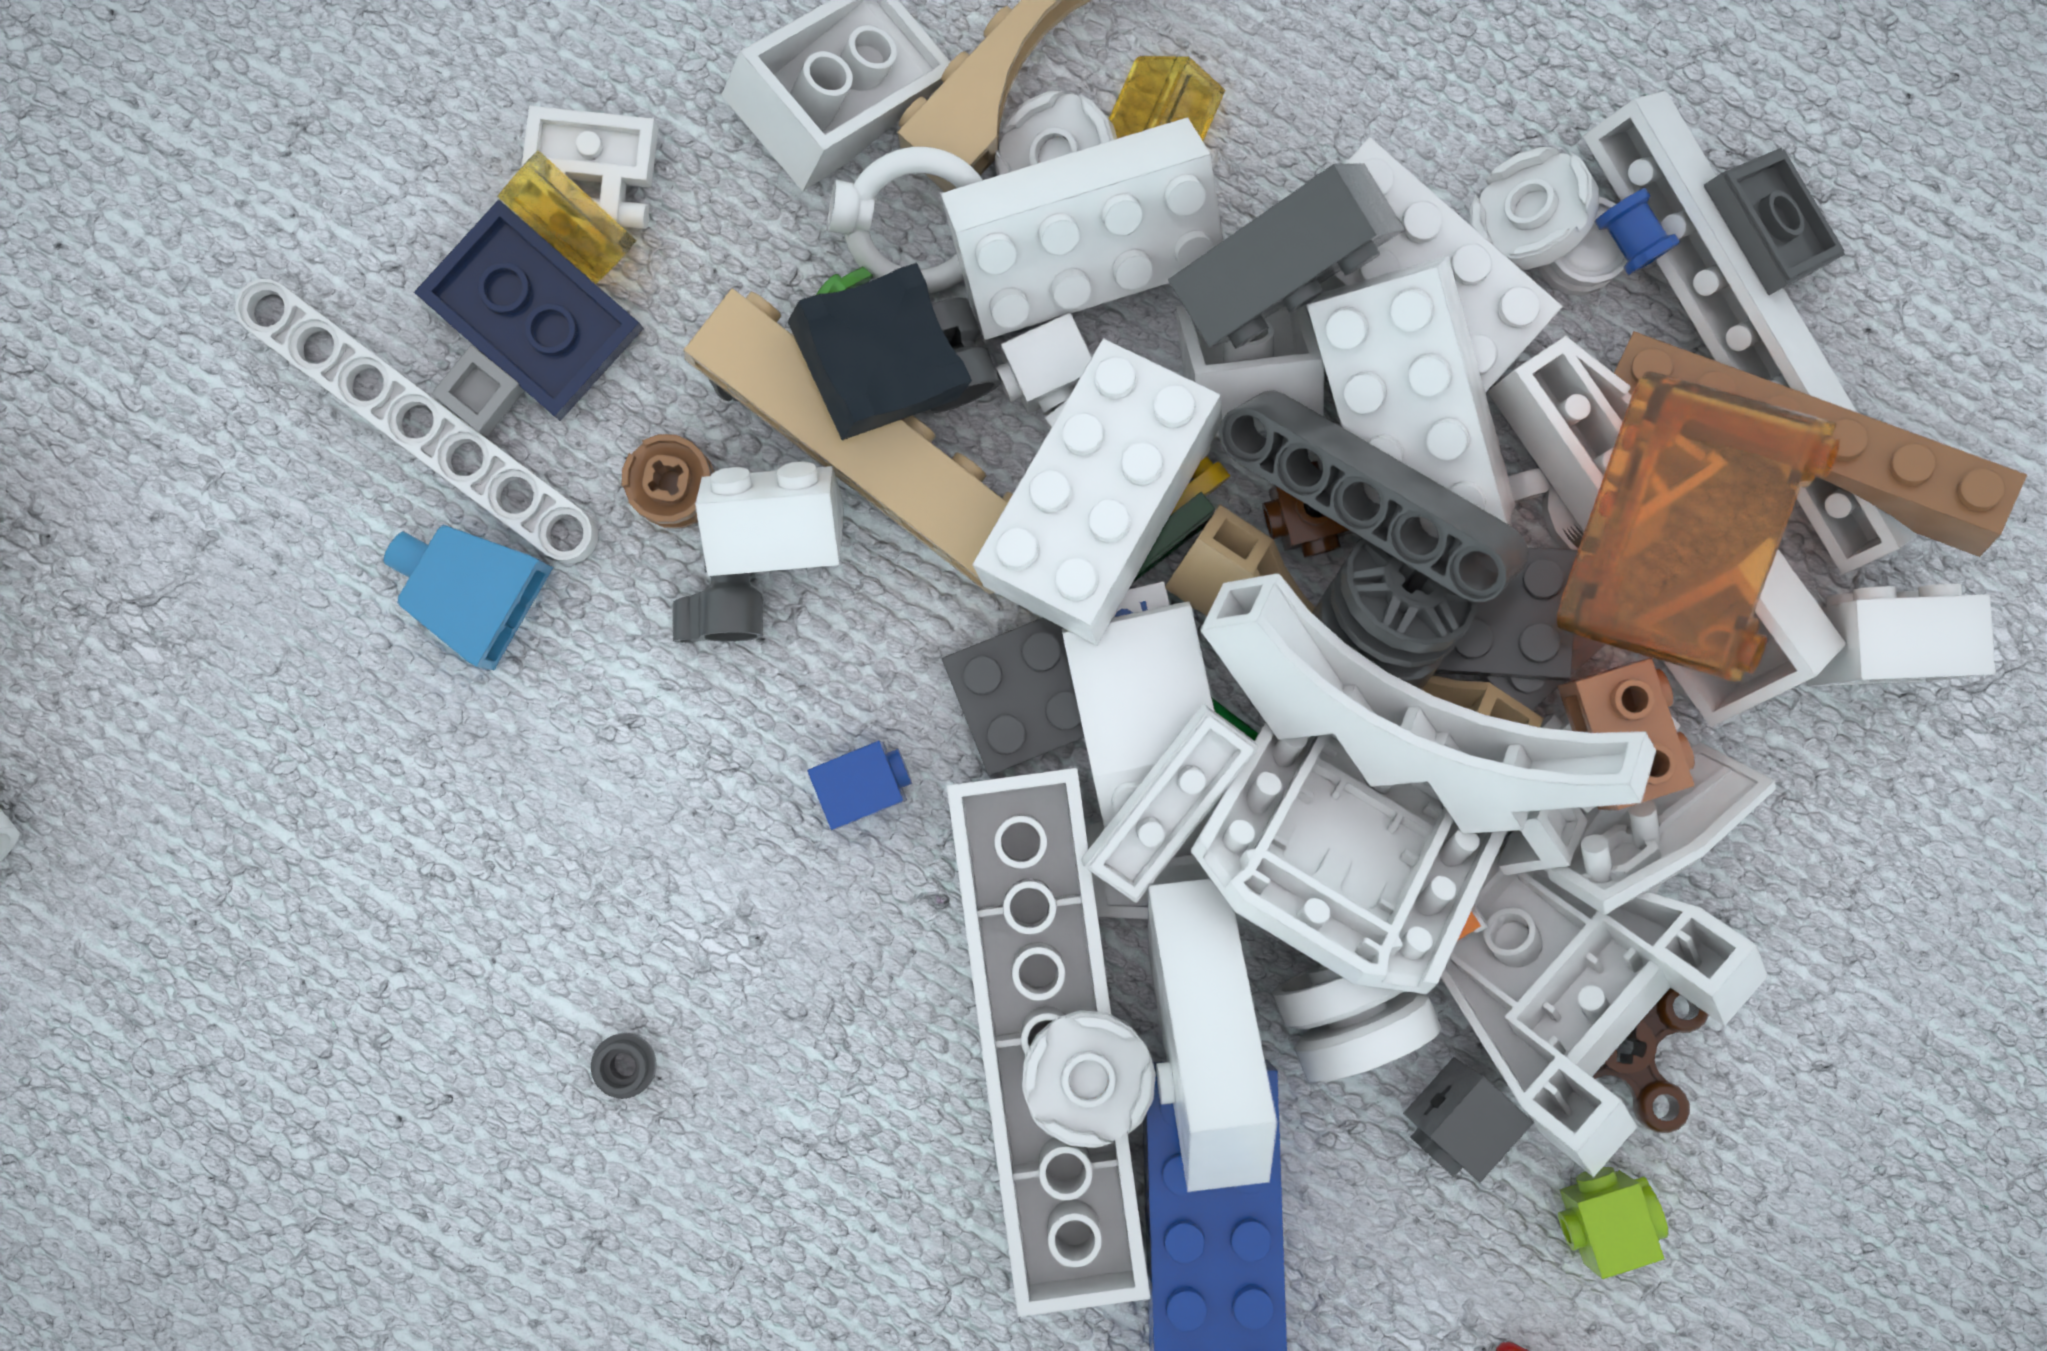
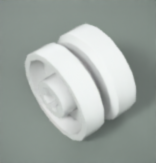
[1271,964,1442,1083]

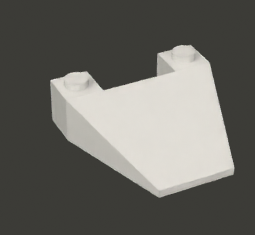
[1441,849,1768,1177]

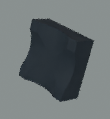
[788,263,972,440]

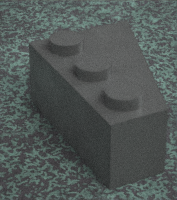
[1168,163,1405,349]

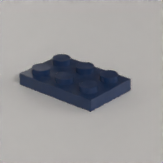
[414,199,644,421]

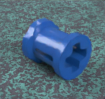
[1594,188,1681,276]

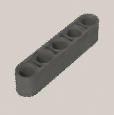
[1219,391,1529,602]

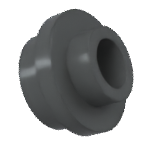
[591,1033,657,1099]

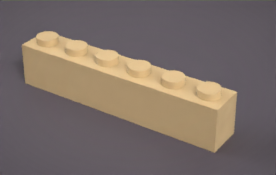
[683,288,1013,594]

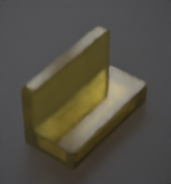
[1109,56,1226,141]

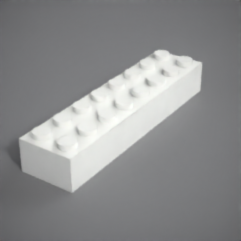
[947,768,1150,1317]

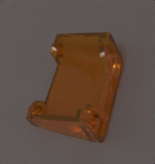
[1557,371,1840,682]

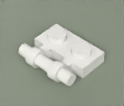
[519,106,659,233]

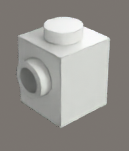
[995,312,1092,415]

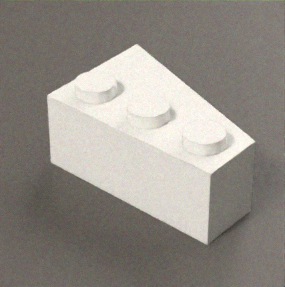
[1487,336,1729,549]

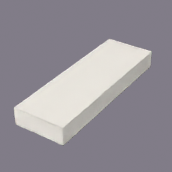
[1081,703,1260,903]

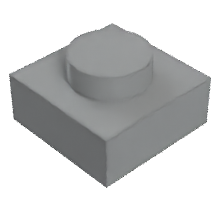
[431,345,525,437]

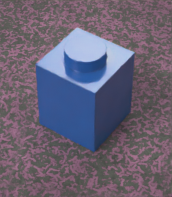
[807,741,913,830]

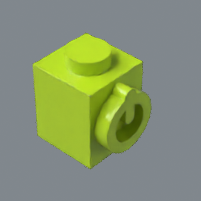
[1558,1167,1669,1280]

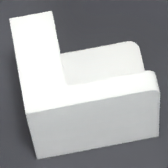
[1497,808,1588,875]

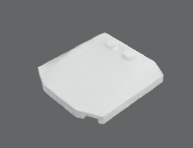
[1191,722,1507,994]

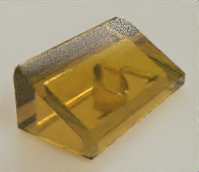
[497,150,637,284]

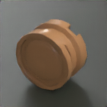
[621,434,715,529]

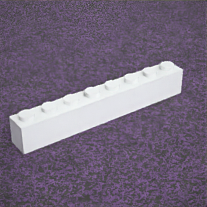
[1583,90,1917,575]

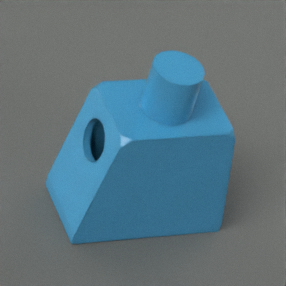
[383,525,554,671]

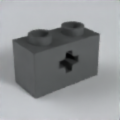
[1403,1057,1534,1183]

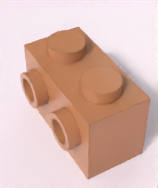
[1557,658,1695,810]

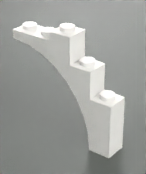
[1200,573,1656,834]

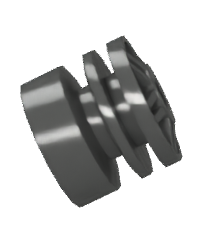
[1312,538,1478,689]

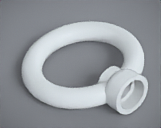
[827,147,983,294]

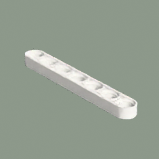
[235,279,598,564]

